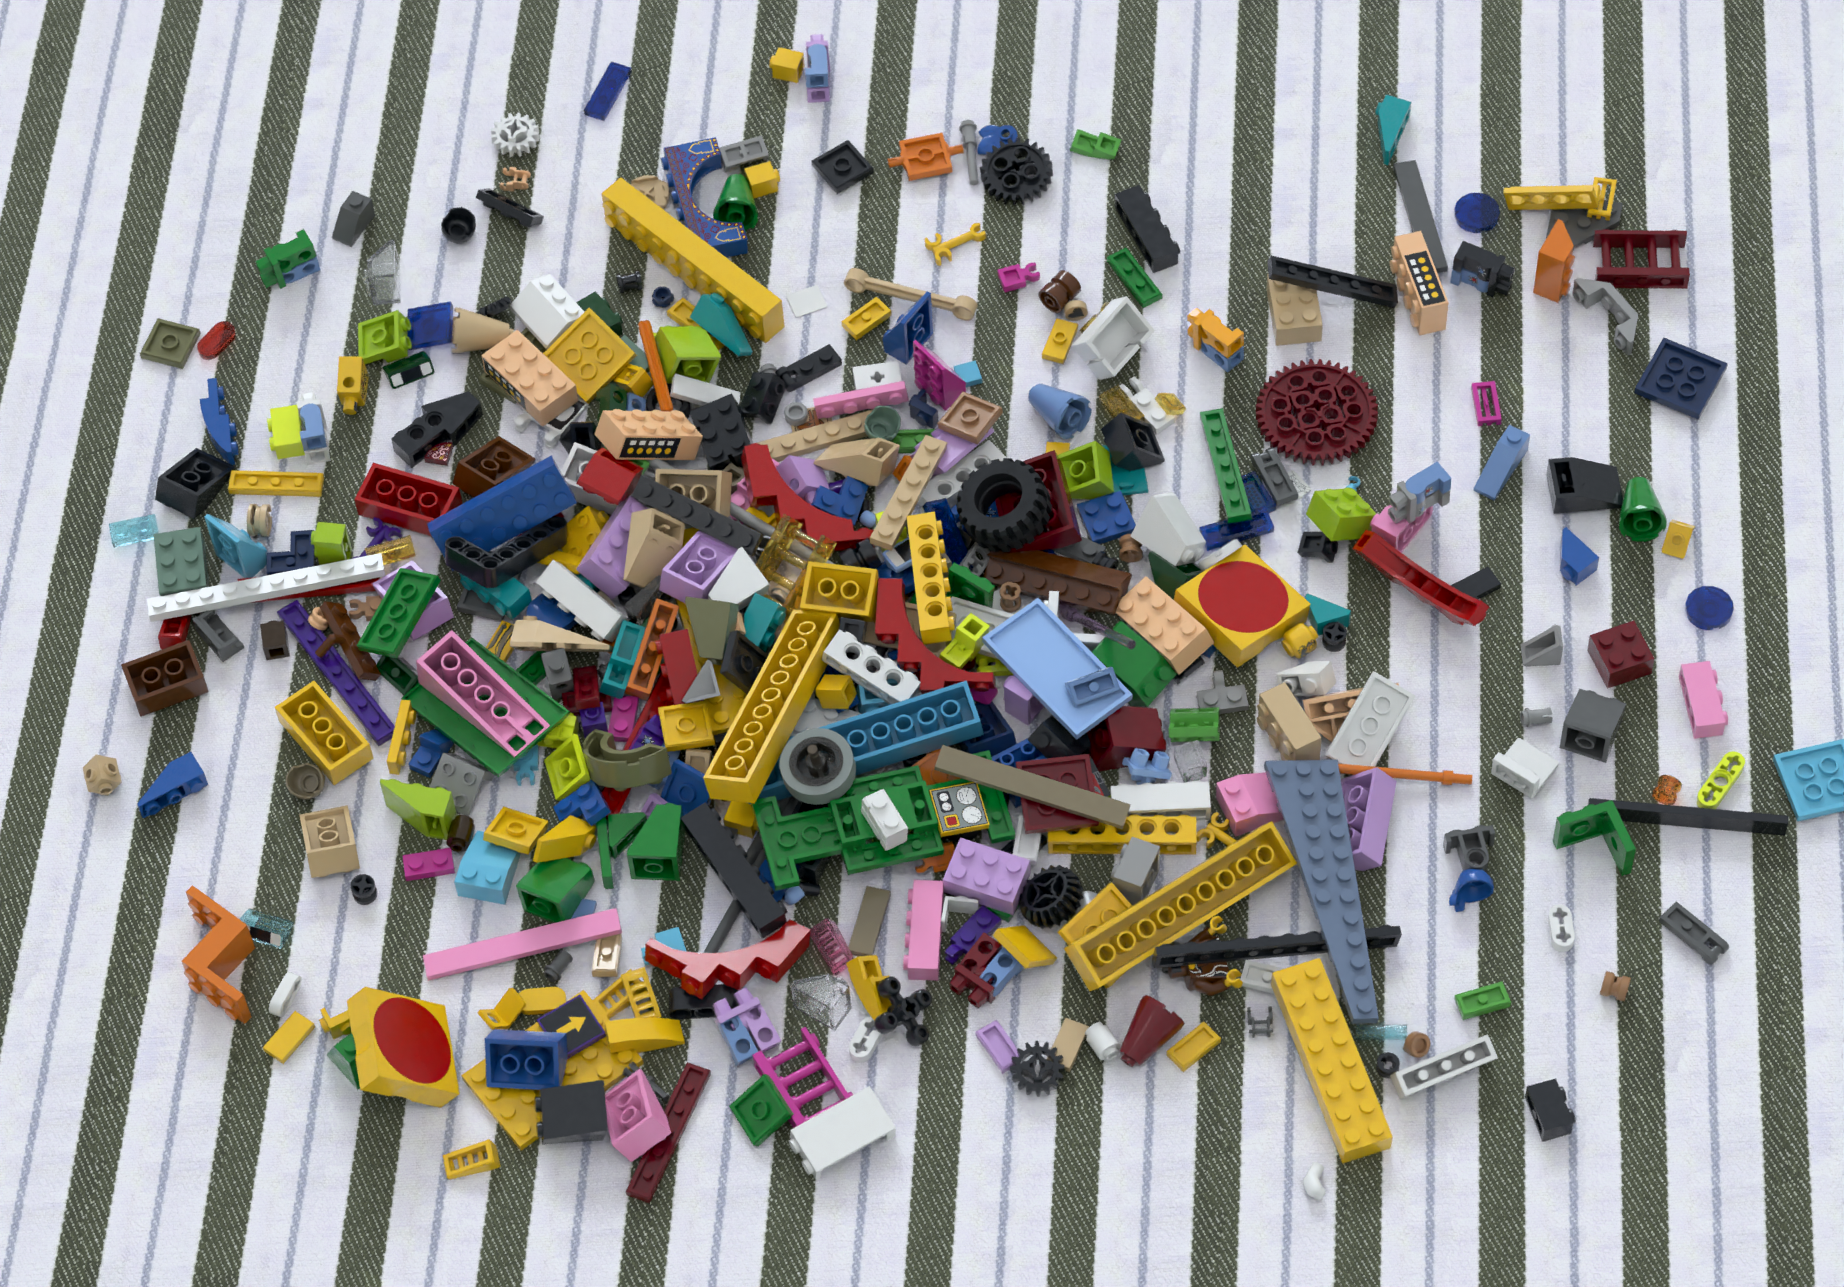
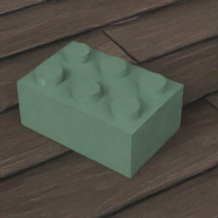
[153,527,210,596]

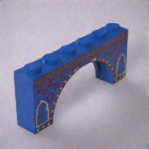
[661,137,748,258]

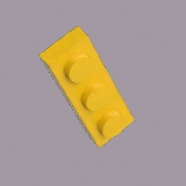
[386,700,416,775]

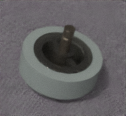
[780,728,856,805]

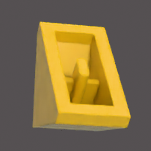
[613,364,654,398]

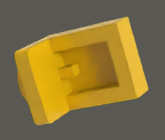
[319,1007,352,1040]

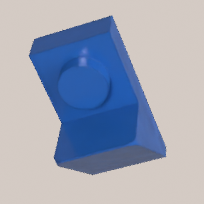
[408,729,454,778]

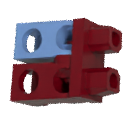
[950,932,1023,1008]

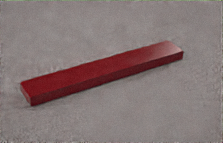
[626,1062,711,1204]

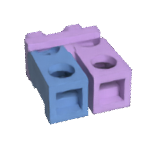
[805,34,830,103]
[713,988,781,1066]

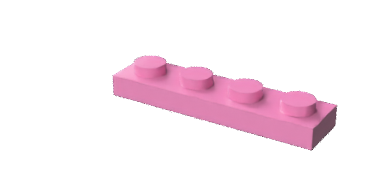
[813,381,909,419]

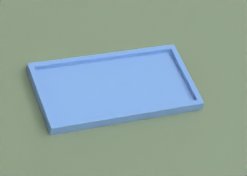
[982,598,1133,740]

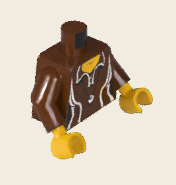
[1168,916,1243,996]

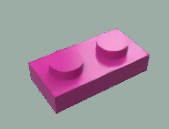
[608,696,639,742]
[402,848,455,881]

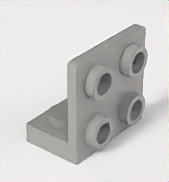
[429,753,494,816]

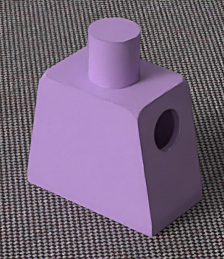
[776,455,829,504]

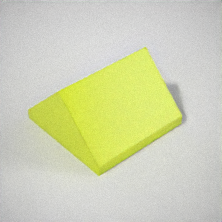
[544,734,590,801]

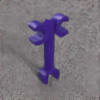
[351,517,402,559]

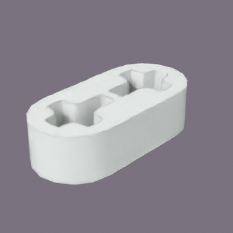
[1548,904,1575,952]
[269,972,302,1018]
[849,1017,883,1063]

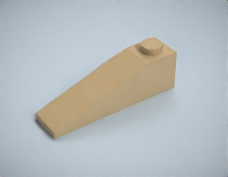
[510,616,613,652]

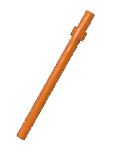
[1338,764,1472,785]

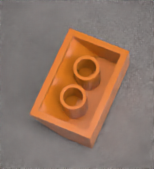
[1533,219,1575,303]

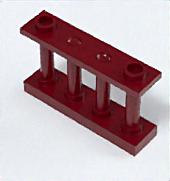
[1593,229,1690,289]

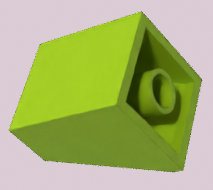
[655,325,721,384]

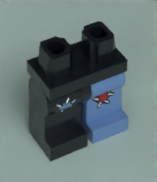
[1450,241,1515,298]

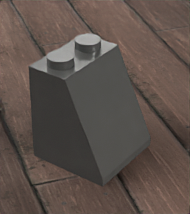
[1559,689,1626,763]

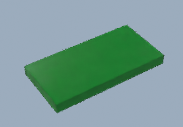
[357,568,441,659]

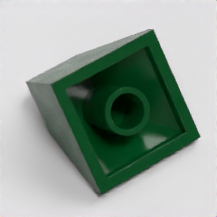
[1148,551,1205,600]

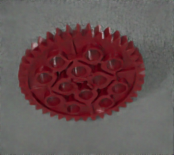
[1256,359,1378,466]

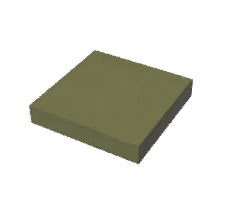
[140,318,201,369]

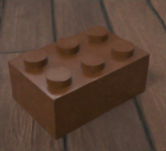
[121,640,209,717]

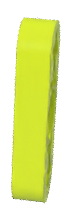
[1696,751,1745,809]

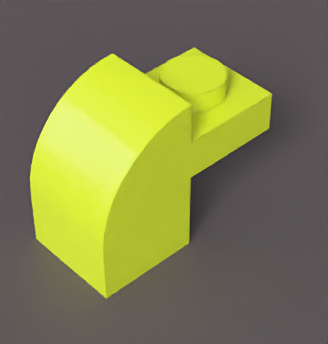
[939,613,990,669]

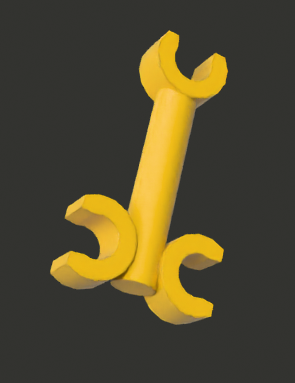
[925,223,986,266]
[1196,812,1237,849]

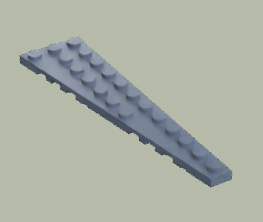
[1264,760,1378,1024]

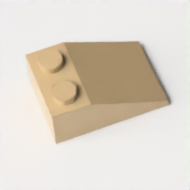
[299,805,360,878]

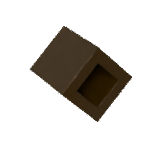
[260,620,290,660]

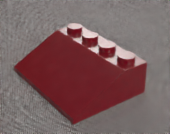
[995,450,1082,553]

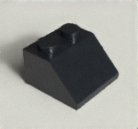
[1101,413,1165,471]

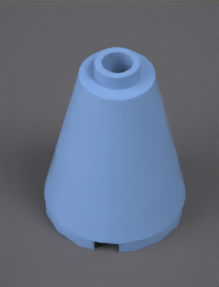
[1028,383,1092,439]

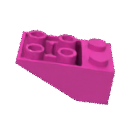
[913,340,966,410]

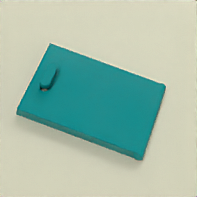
[1102,445,1148,496]

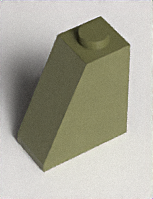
[685,597,739,665]

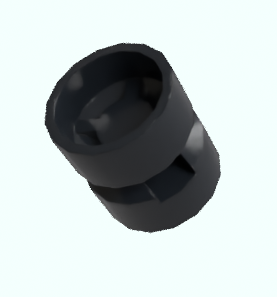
[839,538,882,569]

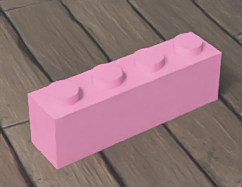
[903,880,944,981]

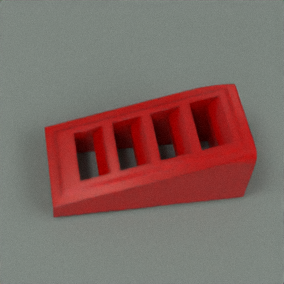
[158,614,192,649]

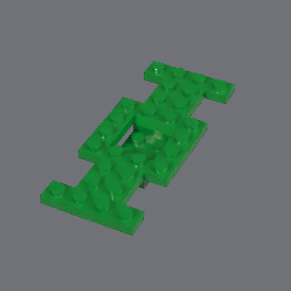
[751,750,1016,891]

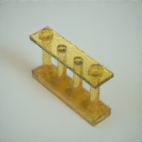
[755,514,837,624]

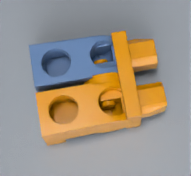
[1187,308,1244,373]

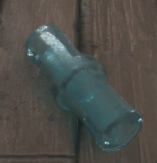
[1356,1022,1407,1042]

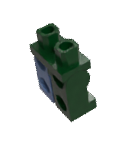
[596,383,646,429]

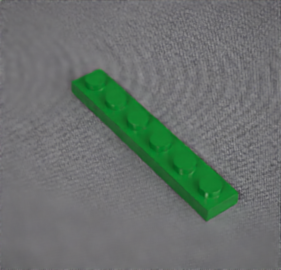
[1200,408,1252,523]

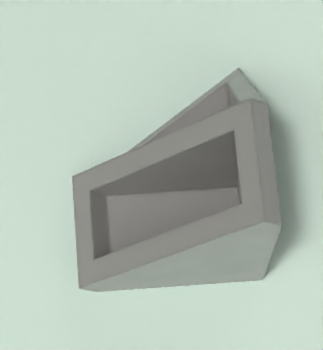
[1520,624,1563,667]
[682,659,720,703]

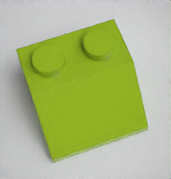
[1058,441,1114,500]

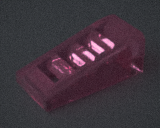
[810,918,854,975]

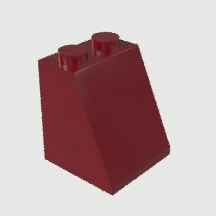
[1087,706,1167,772]

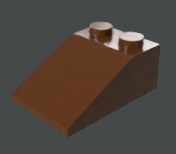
[452,436,536,498]

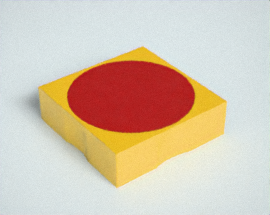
[1174,545,1311,668]
[347,987,460,1108]

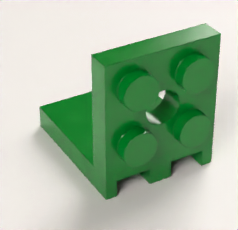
[946,563,995,608]
[1553,800,1636,876]

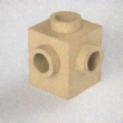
[82,754,122,795]

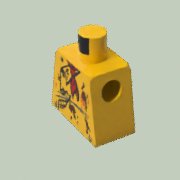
[337,356,369,415]

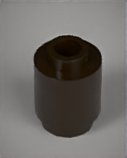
[446,815,475,853]

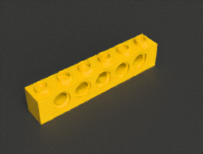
[906,511,955,645]
[1048,814,1196,855]

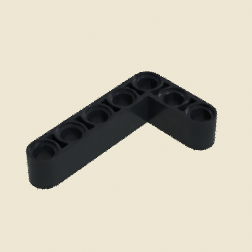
[445,516,567,588]

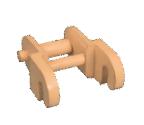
[499,167,531,191]

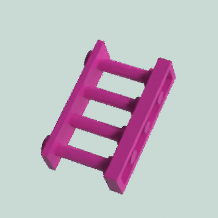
[752,1027,853,1128]

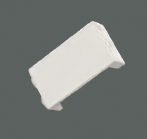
[789,1086,896,1181]

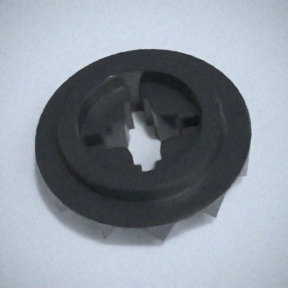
[477,297,512,317]

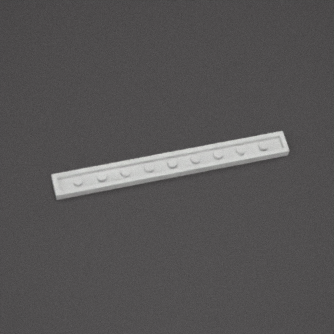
[147,553,385,622]

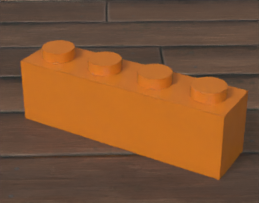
[624,598,679,701]

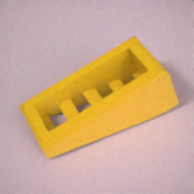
[621,967,662,1018]
[593,969,646,1019]
[442,1139,501,1180]

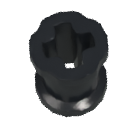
[616,270,643,294]

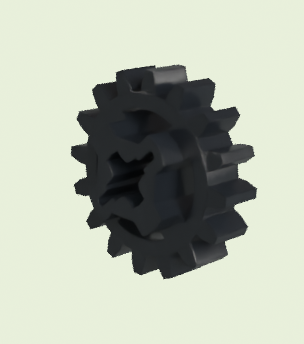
[1010,1041,1065,1097]

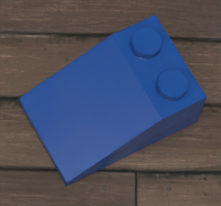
[883,291,933,365]

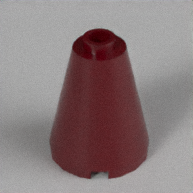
[1119,995,1185,1067]

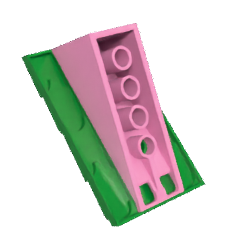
[401,630,570,777]

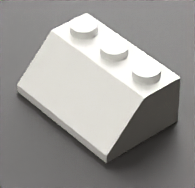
[510,274,584,349]

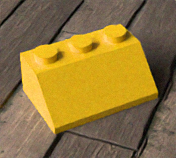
[800,561,879,623]

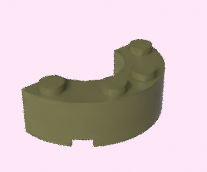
[583,729,672,791]

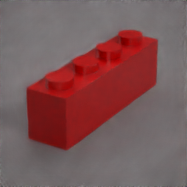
[655,629,703,705]

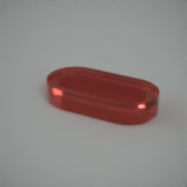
[197,321,236,360]

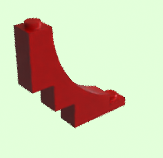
[741,443,876,553]

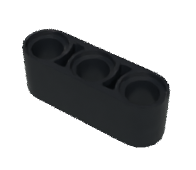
[669,984,739,1019]

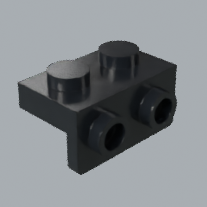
[740,372,787,424]

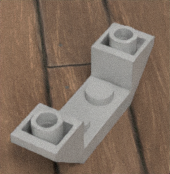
[1572,278,1638,356]

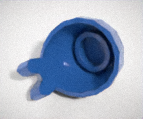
[1449,869,1494,912]

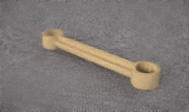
[844,268,978,321]

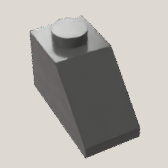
[332,191,375,247]

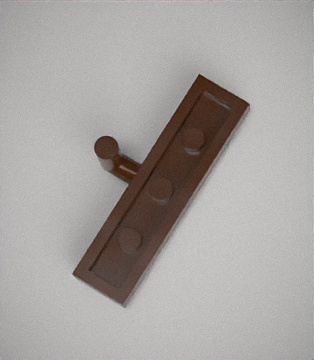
[315,601,381,681]

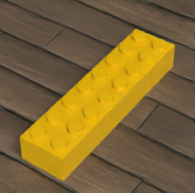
[1271,958,1393,1164]

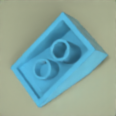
[204,514,267,578]
[454,830,521,905]

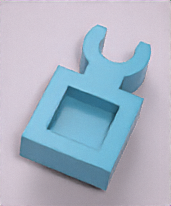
[513,745,539,786]

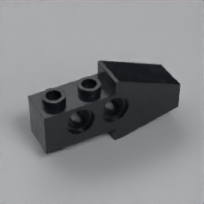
[391,391,483,468]

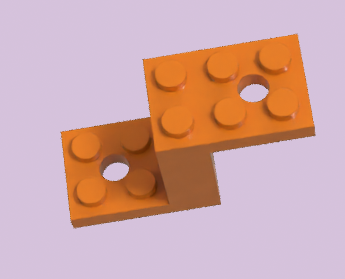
[181,885,255,1024]

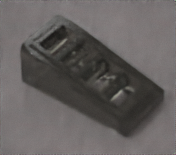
[624,575,664,626]

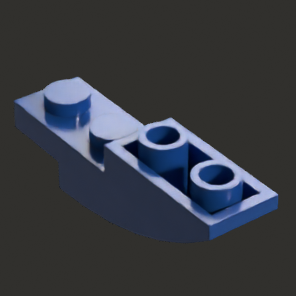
[200,378,239,465]

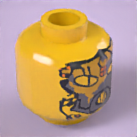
[1281,623,1319,659]

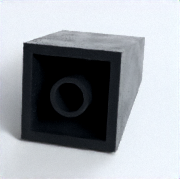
[534,1080,608,1145]

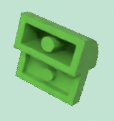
[1169,707,1220,742]

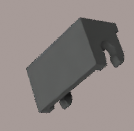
[192,610,244,662]

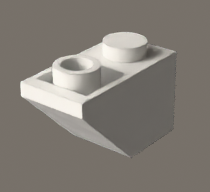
[1276,661,1336,696]

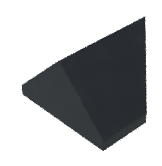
[559,421,602,454]

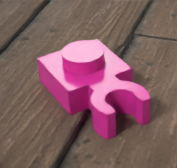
[997,263,1040,292]

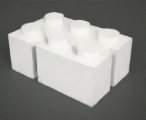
[1072,296,1155,380]

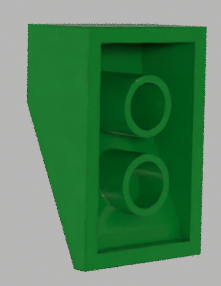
[1092,621,1176,707]

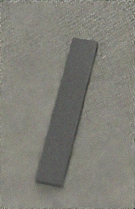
[1393,160,1448,273]

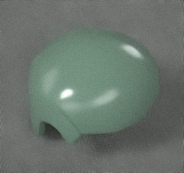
[864,406,901,441]

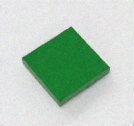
[729,1074,794,1146]

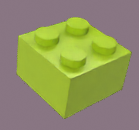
[1306,487,1376,541]

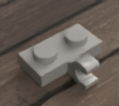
[1196,670,1249,714]

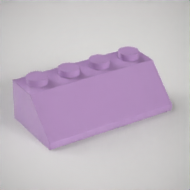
[1341,767,1397,871]

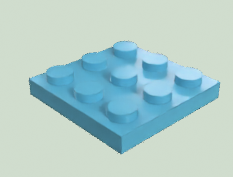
[1773,739,1844,822]

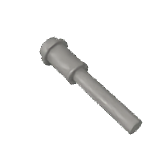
[959,120,978,185]

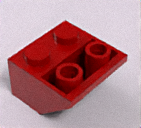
[576,447,644,505]

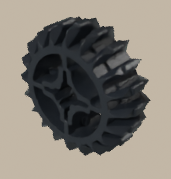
[1018,864,1084,929]

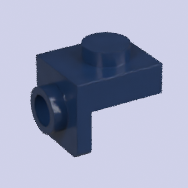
[909,389,938,429]

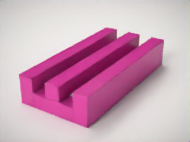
[1471,381,1502,426]

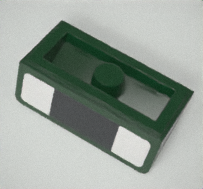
[382,351,435,389]
[376,655,419,695]

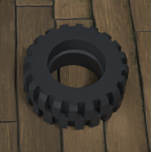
[956,458,1052,552]

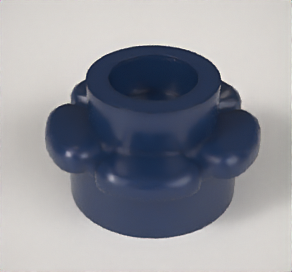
[652,286,674,308]

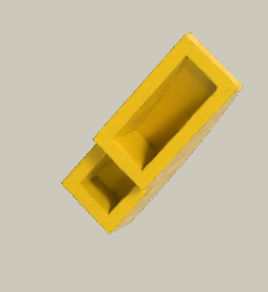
[846,955,891,1021]
[605,1018,685,1053]

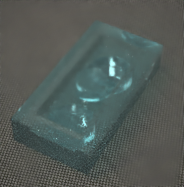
[109,514,159,548]

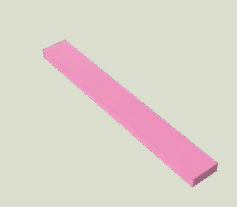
[423,908,622,981]

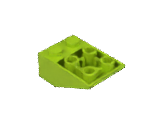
[380,779,457,840]

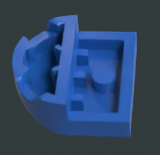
[526,593,577,631]

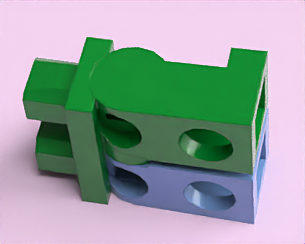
[255,229,321,289]

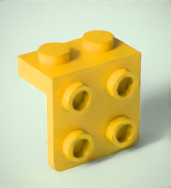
[561,506,609,558]

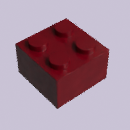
[1587,621,1654,689]

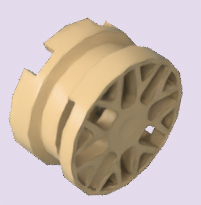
[247,504,272,537]

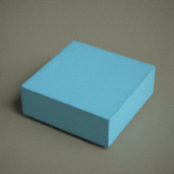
[953,361,982,387]

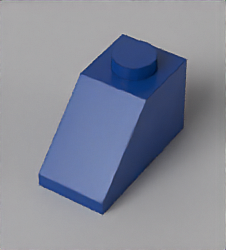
[1560,527,1599,586]

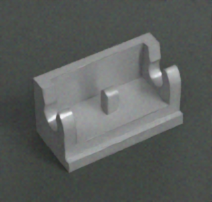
[719,135,769,173]

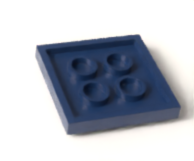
[1634,337,1728,420]

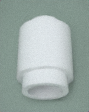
[1085,1022,1120,1061]

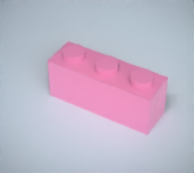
[1679,661,1728,739]

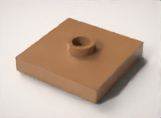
[937,392,1003,445]

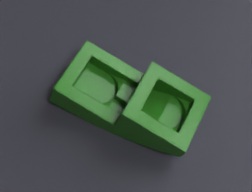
[1069,129,1121,159]

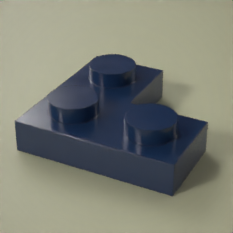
[266,530,315,575]

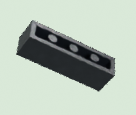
[1115,185,1180,273]

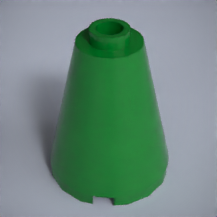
[713,174,758,233]
[1619,477,1667,542]

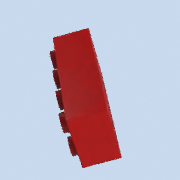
[354,463,462,536]

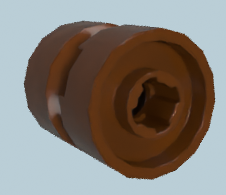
[1038,270,1081,313]

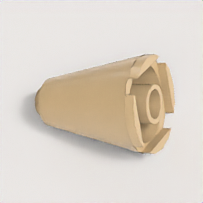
[451,307,513,353]

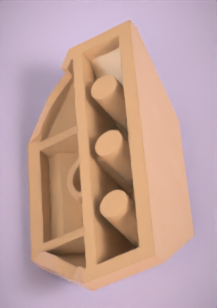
[1302,683,1399,742]

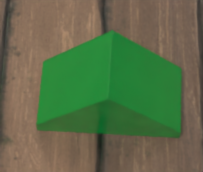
[608,812,647,859]

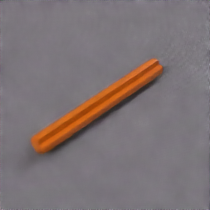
[638,320,673,412]

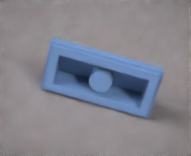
[1065,667,1121,706]

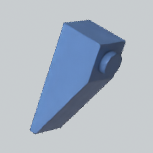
[1473,425,1530,500]

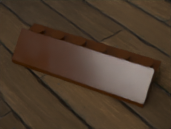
[983,549,1132,616]

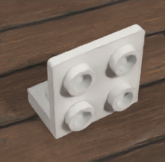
[1491,738,1559,798]

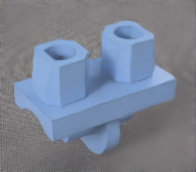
[1122,748,1172,785]

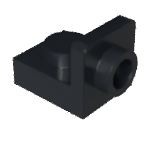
[1297,531,1338,563]

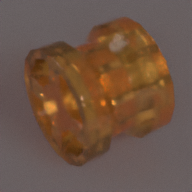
[1652,775,1682,805]

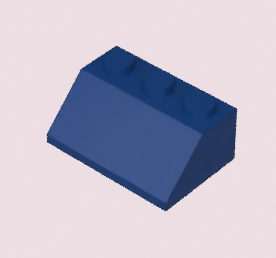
[485,1029,568,1090]

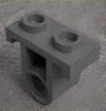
[1443,825,1495,873]

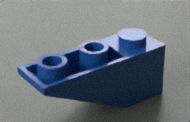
[137,752,208,818]

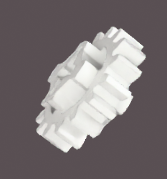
[491,112,539,157]

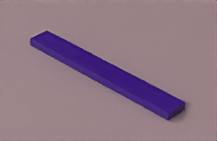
[277,600,395,747]

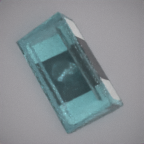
[240,908,294,948]

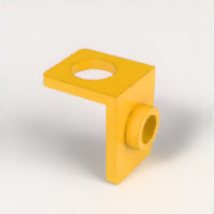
[1662,519,1695,559]
[478,988,526,1029]

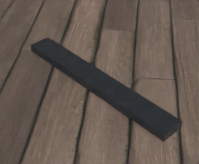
[1588,798,1788,836]

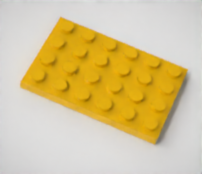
[461,990,644,1151]

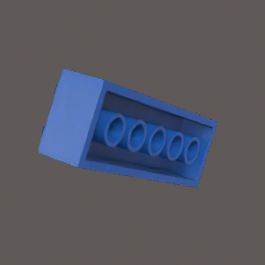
[427,455,577,571]

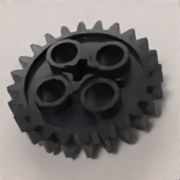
[980,138,1053,206]

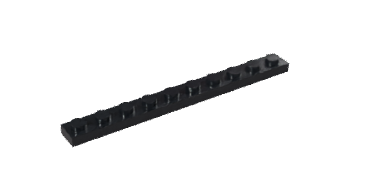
[1152,925,1402,968]

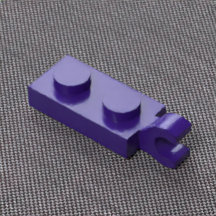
[945,905,1002,965]

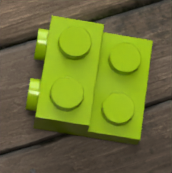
[358,310,412,364]

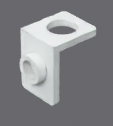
[941,896,979,932]

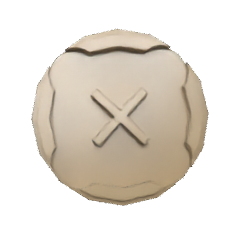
[630,175,670,209]

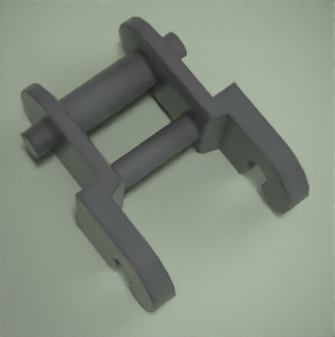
[1247,1006,1273,1038]

